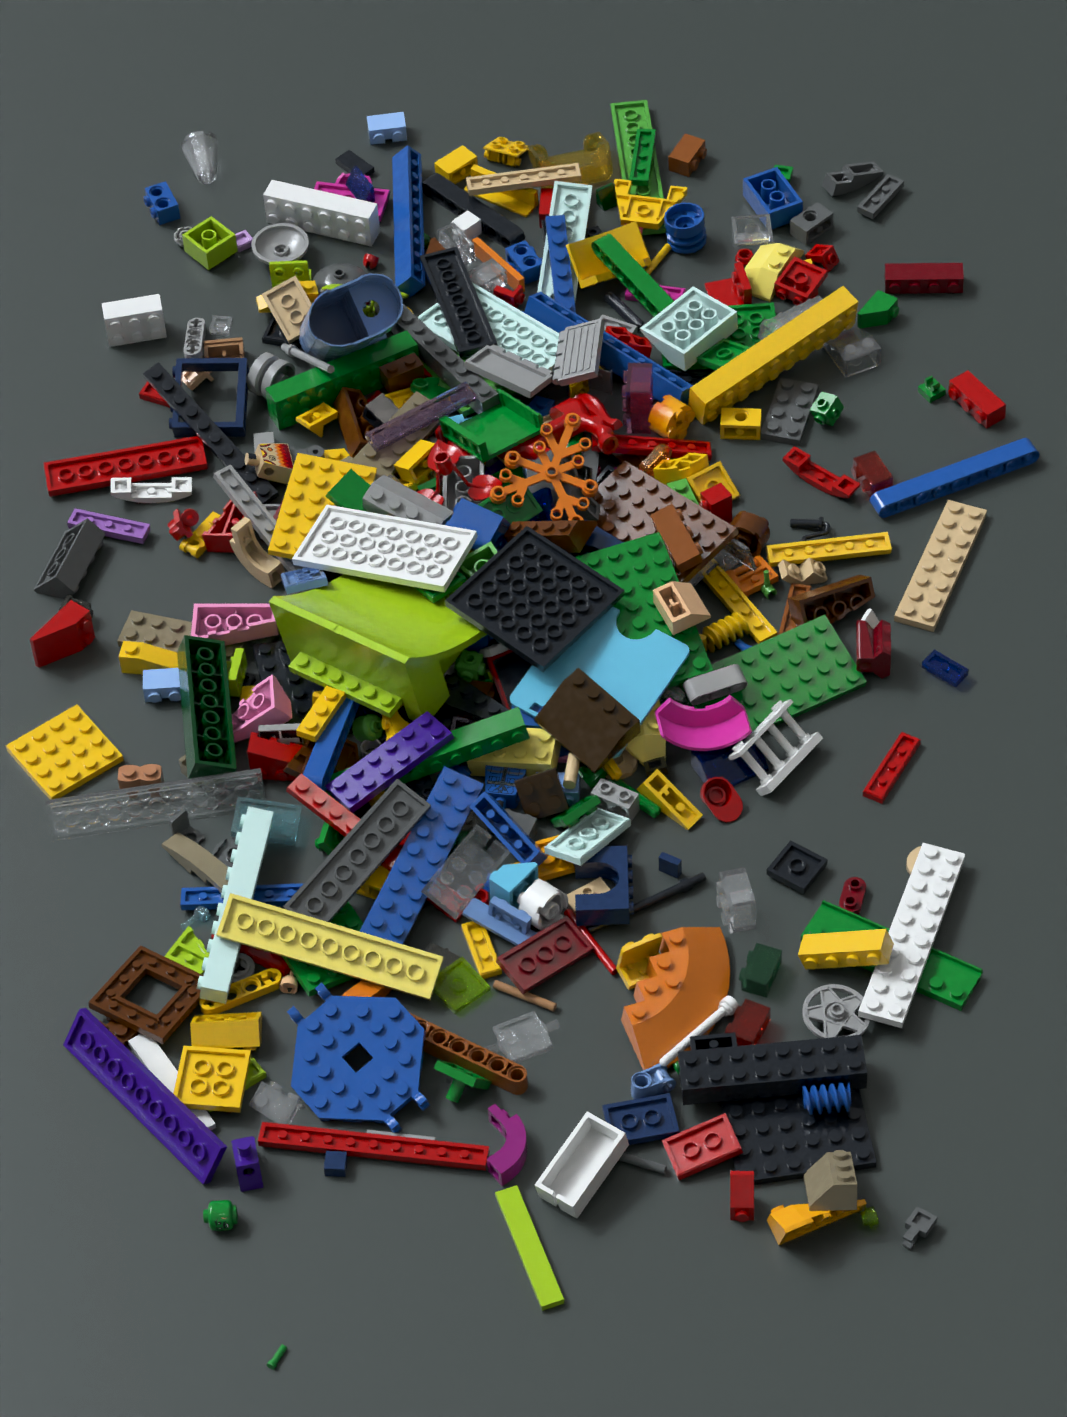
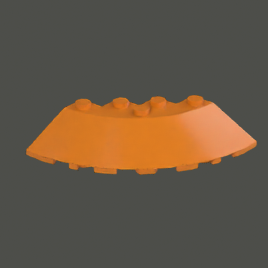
[621,927,730,1071]

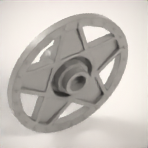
[802,984,870,1038]

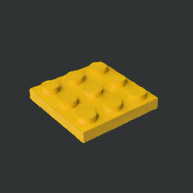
[173,1046,252,1113]

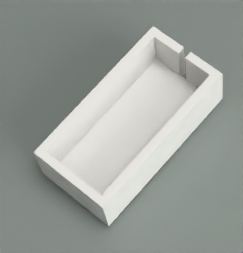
[535,1112,629,1218]

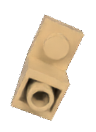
[778,557,828,585]

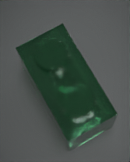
[739,943,782,998]

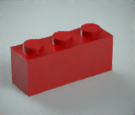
[948,370,1006,429]

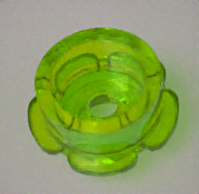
[861,1206,879,1229]

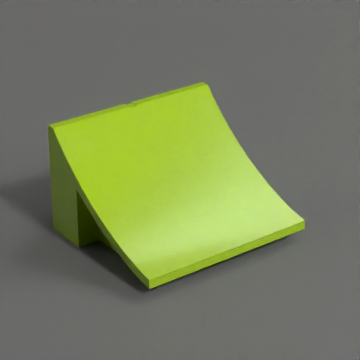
[269,574,487,721]

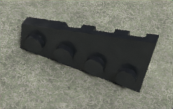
[440,673,509,721]

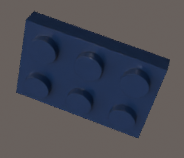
[602,1093,679,1145]

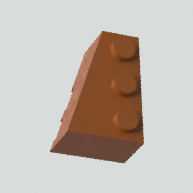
[650,504,703,573]

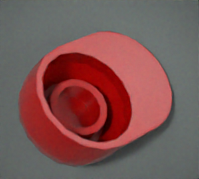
[700,777,743,822]

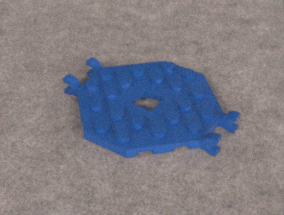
[287,982,430,1133]

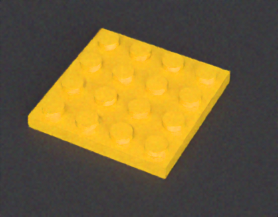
[6,704,124,803]

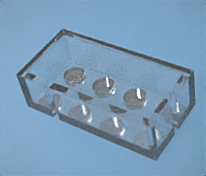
[421,824,510,920]

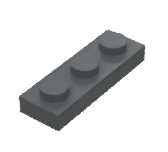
[857,174,904,219]

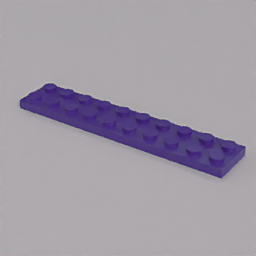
[63,1008,227,1185]

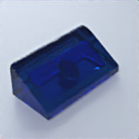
[346,166,375,202]

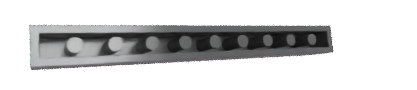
[374,302,500,414]

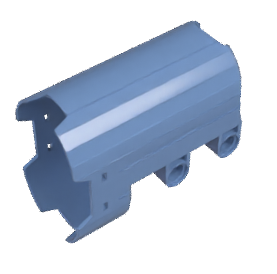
[299,273,403,363]

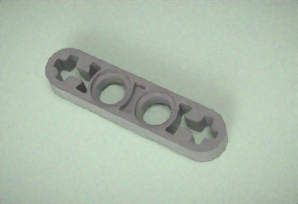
[184,318,206,358]

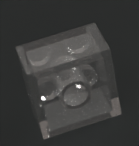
[716,867,756,934]

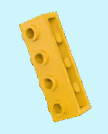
[798,929,894,970]

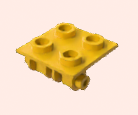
[483,137,531,167]

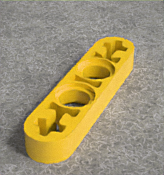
[200,968,282,1015]

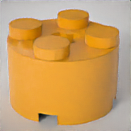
[648,395,695,440]

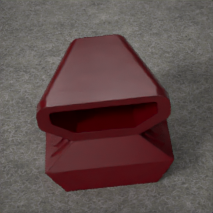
[856,620,891,679]

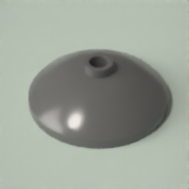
[312,263,366,296]

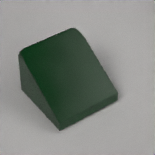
[596,182,618,211]

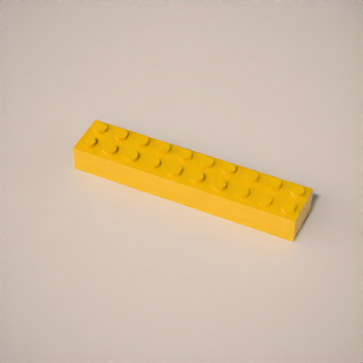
[688,286,859,425]

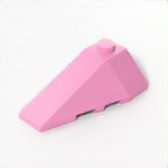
[232,674,292,743]

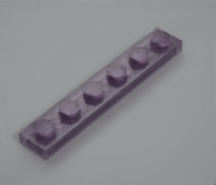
[365,381,477,452]

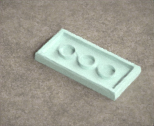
[544,808,631,866]

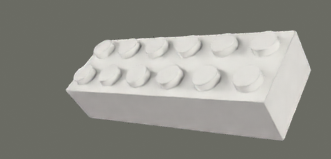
[263,180,380,247]

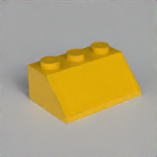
[190,1012,262,1050]

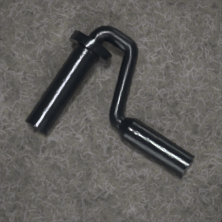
[790,517,830,542]

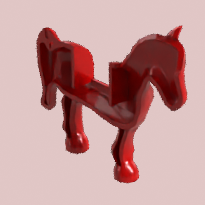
[442,393,623,460]

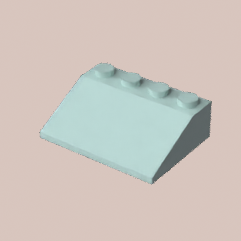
[640,286,738,371]

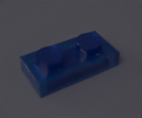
[922,649,969,687]

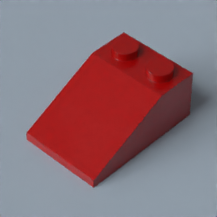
[30,600,95,668]

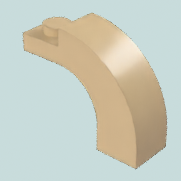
[230,517,285,588]

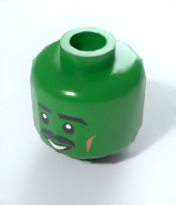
[203,1200,238,1231]

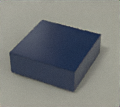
[658,852,682,878]

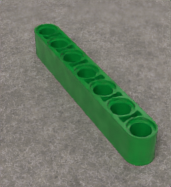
[591,234,674,317]

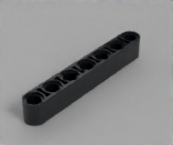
[422,173,525,248]

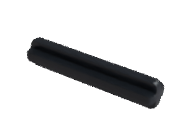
[604,291,644,331]

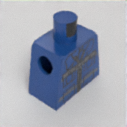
[485,765,527,809]

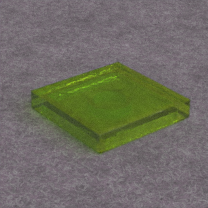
[433,956,490,1014]

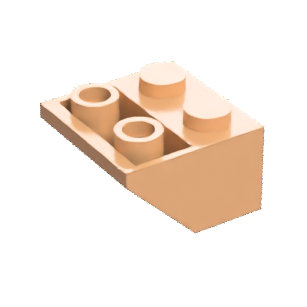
[653,581,711,635]

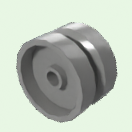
[247,352,295,399]

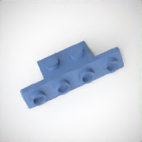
[463,896,537,946]

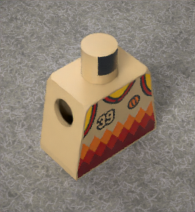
[245,443,294,484]

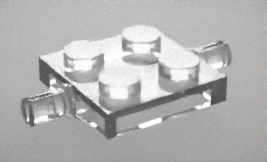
[485,1011,560,1063]

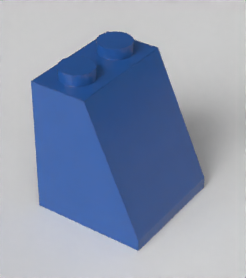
[445,498,511,552]

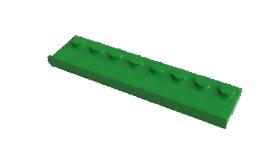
[801,900,983,1011]

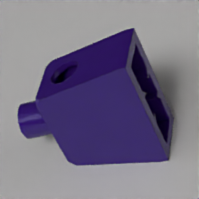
[231,1136,264,1192]

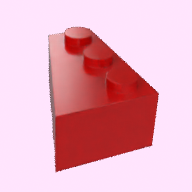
[247,732,303,781]

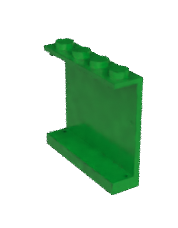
[439,388,544,463]

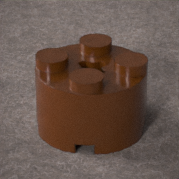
[725,511,770,560]

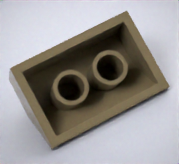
[803,1150,857,1211]

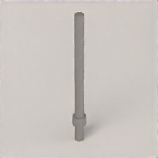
[281,343,334,373]

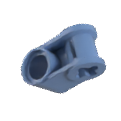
[631,1063,676,1099]

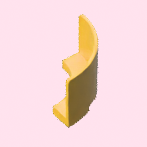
[566,222,652,289]

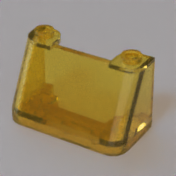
[527,132,613,188]

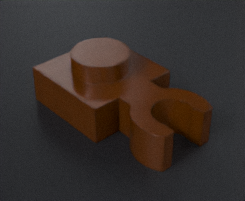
[100,1017,138,1047]

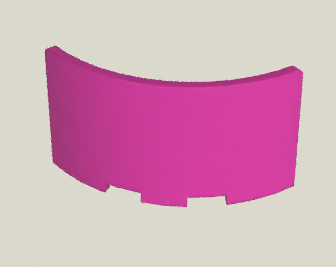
[654,695,752,751]

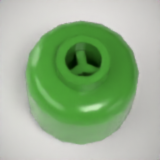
[352,713,383,742]

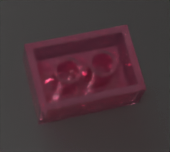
[622,363,654,434]

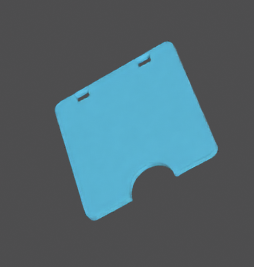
[510,607,689,758]

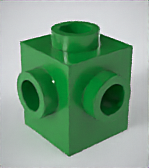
[810,391,844,426]

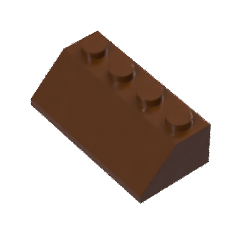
[504,520,598,553]

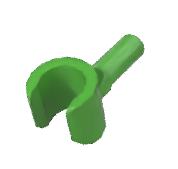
[760,570,777,599]

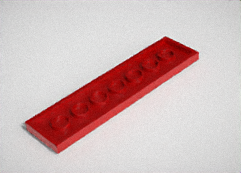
[44,436,208,497]

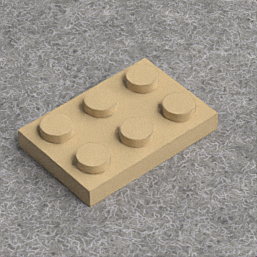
[262,276,312,344]

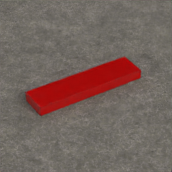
[863,732,921,804]

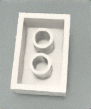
[102,294,167,347]

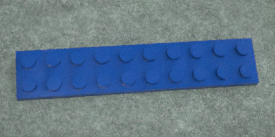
[360,766,484,945]

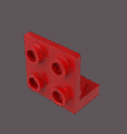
[705,262,752,306]

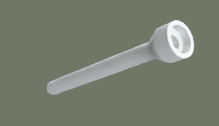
[659,996,739,1066]

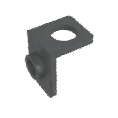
[169,809,205,844]

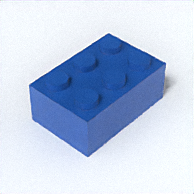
[743,167,803,230]

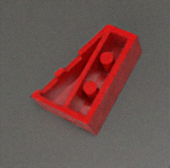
[201,492,258,553]

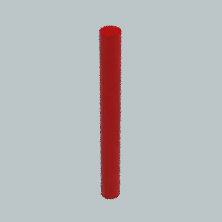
[564,908,618,975]

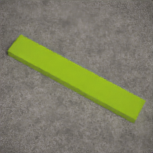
[495,1185,564,1311]

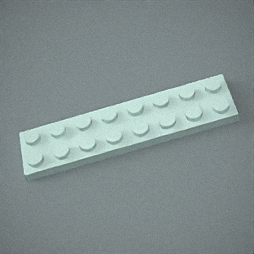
[537,181,593,301]

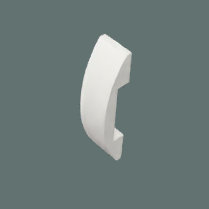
[111,477,192,503]

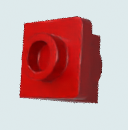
[805,244,839,272]
[493,285,525,308]

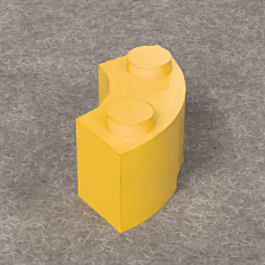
[653,453,709,486]

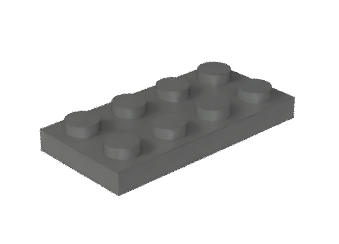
[761,377,819,446]

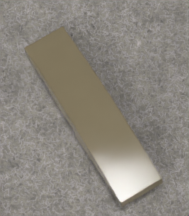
[161,832,229,893]

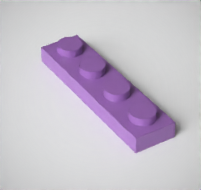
[67,509,151,544]

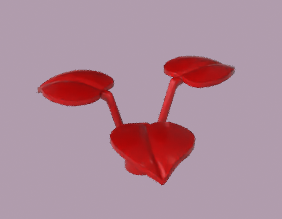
[418,439,503,505]

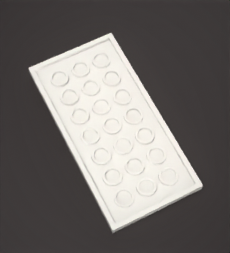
[292,505,478,592]

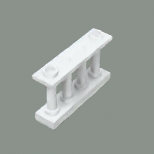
[728,699,823,796]

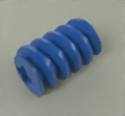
[802,1082,851,1115]

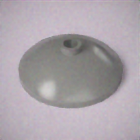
[251,223,309,265]

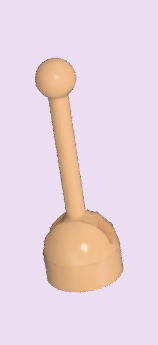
[280,970,298,994]

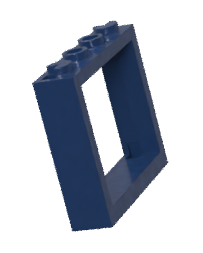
[169,358,249,437]

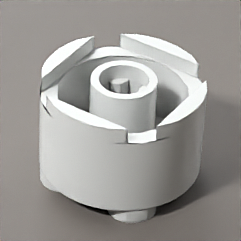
[517,878,568,931]

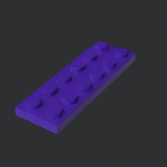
[325,711,454,813]

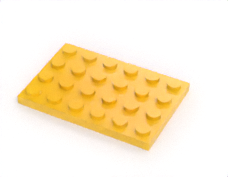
[268,453,377,559]

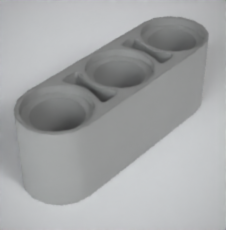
[683,664,748,705]

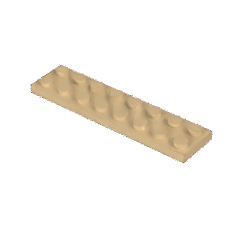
[894,500,987,632]

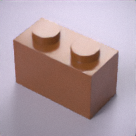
[668,134,707,177]

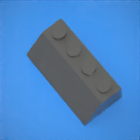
[33,518,106,599]

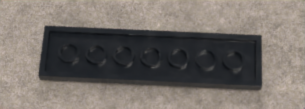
[420,247,498,358]

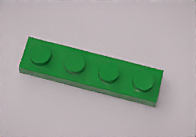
[629,129,656,186]

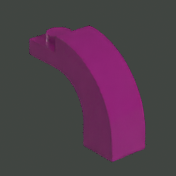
[487,1104,527,1186]

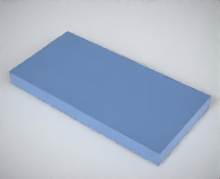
[280,567,328,594]

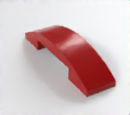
[782,446,861,498]

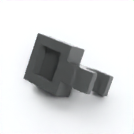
[902,1206,938,1250]

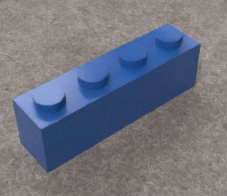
[469,791,548,866]

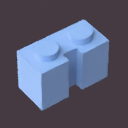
[367,112,407,145]
[143,668,181,703]

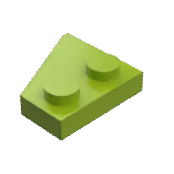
[164,926,210,976]

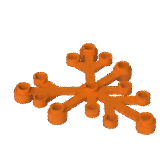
[490,413,598,521]

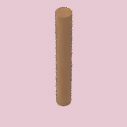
[493,980,557,1012]

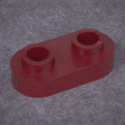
[839,877,866,915]

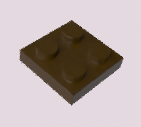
[514,767,570,819]

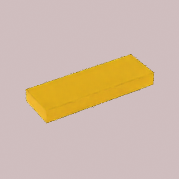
[461,921,502,980]

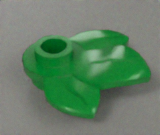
[410,377,450,402]

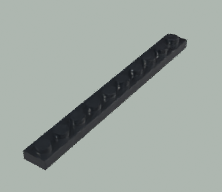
[143,362,279,504]

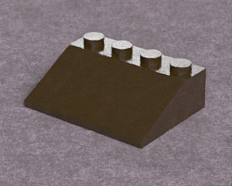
[534,668,641,774]

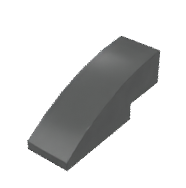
[822,161,884,197]

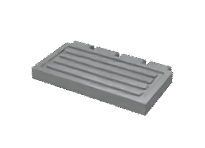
[552,318,605,386]
[464,344,554,398]

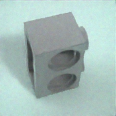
[591,778,640,822]

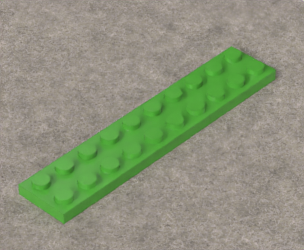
[610,100,666,235]

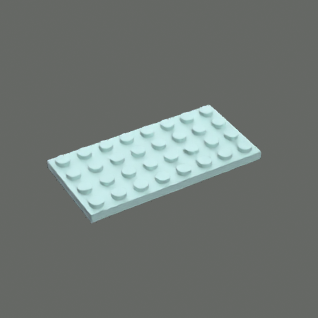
[418,282,559,371]

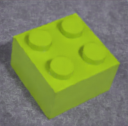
[182,216,238,270]

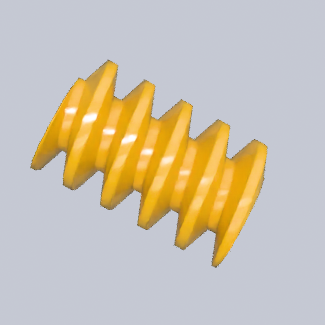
[702,612,749,652]

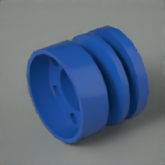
[664,203,707,254]

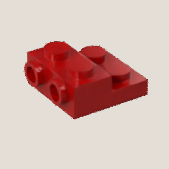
[774,256,828,307]

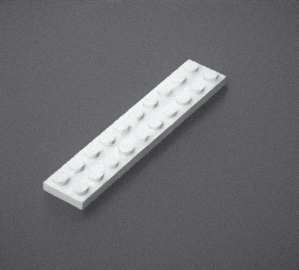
[858,843,965,1028]

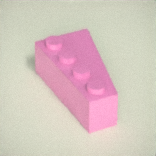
[191,604,279,646]

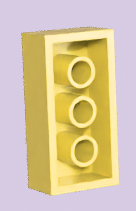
[467,728,561,776]

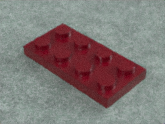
[496,916,594,995]

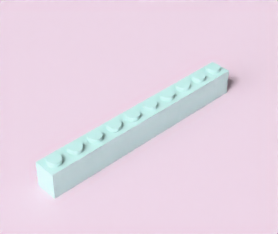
[197,806,274,1004]

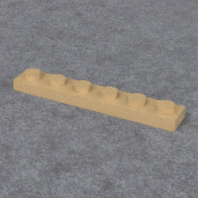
[466,163,581,196]

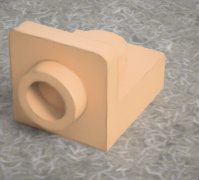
[182,371,214,391]

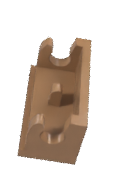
[203,337,245,358]

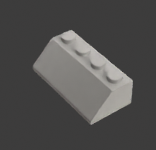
[362,475,453,525]

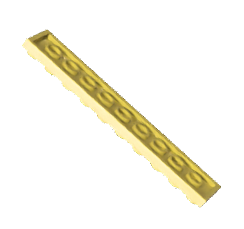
[216,893,444,1000]

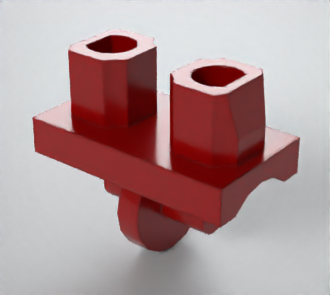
[168,508,199,541]

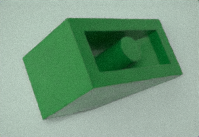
[857,290,899,329]

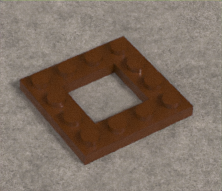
[88,945,203,1044]

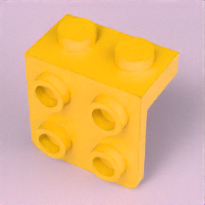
[616,933,663,990]

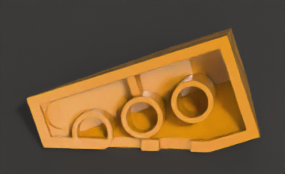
[767,1199,867,1245]

